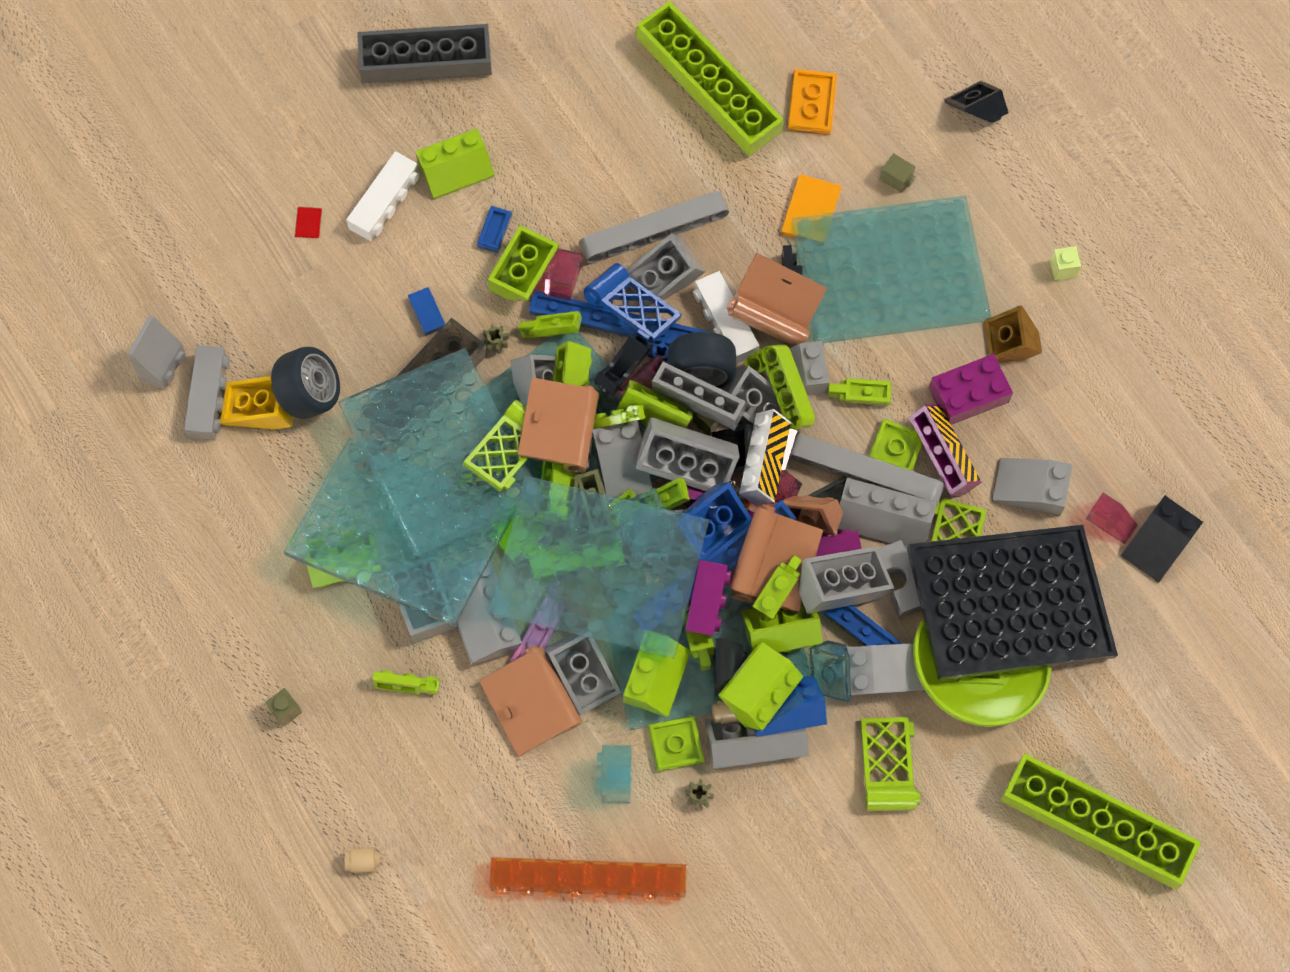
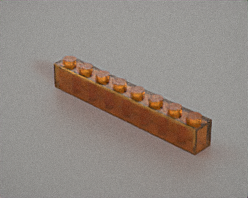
[490,857,687,901]

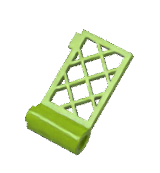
[462,400,538,492]
[931,498,987,541]
[860,717,920,811]

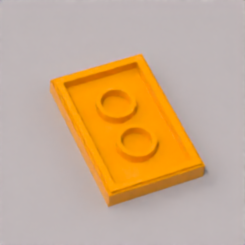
[787,69,837,135]
[781,174,842,246]

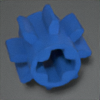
[647,341,669,370]

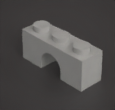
[878,540,922,619]

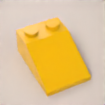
[220,376,294,430]

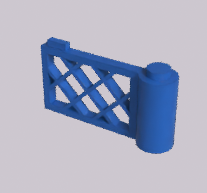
[584,263,682,342]

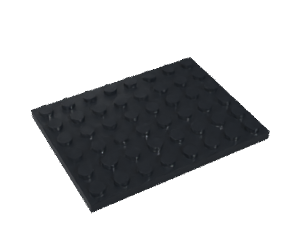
[907,525,1118,681]

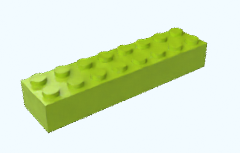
[636,0,784,157]
[1000,753,1201,890]

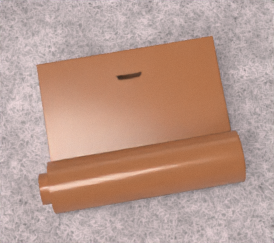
[726,253,827,347]
[517,377,599,473]
[728,504,823,610]
[479,645,583,757]

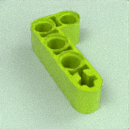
[745,344,815,430]

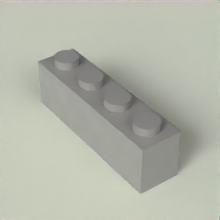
[184,345,230,440]
[652,362,746,430]

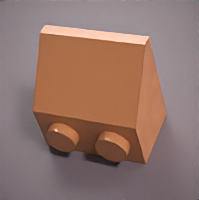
[783,495,843,536]

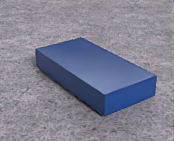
[477,206,512,253]
[408,287,446,336]

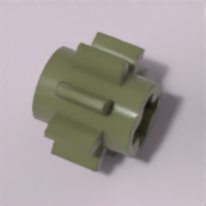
[481,324,509,354]
[684,779,714,811]

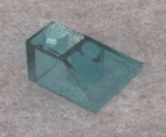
[810,640,851,702]

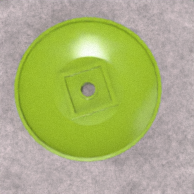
[913,618,1051,727]

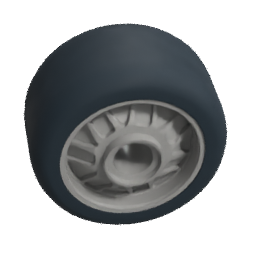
[668,332,736,388]
[271,346,340,419]

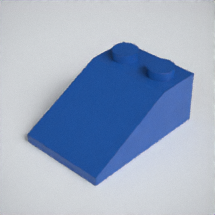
[675,482,752,560]
[754,676,827,737]

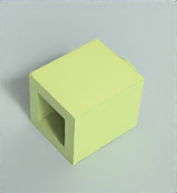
[1050,246,1081,281]

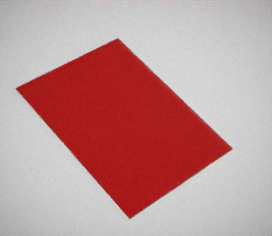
[295,207,322,238]

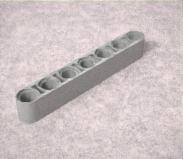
[579,191,729,264]
[789,433,945,507]

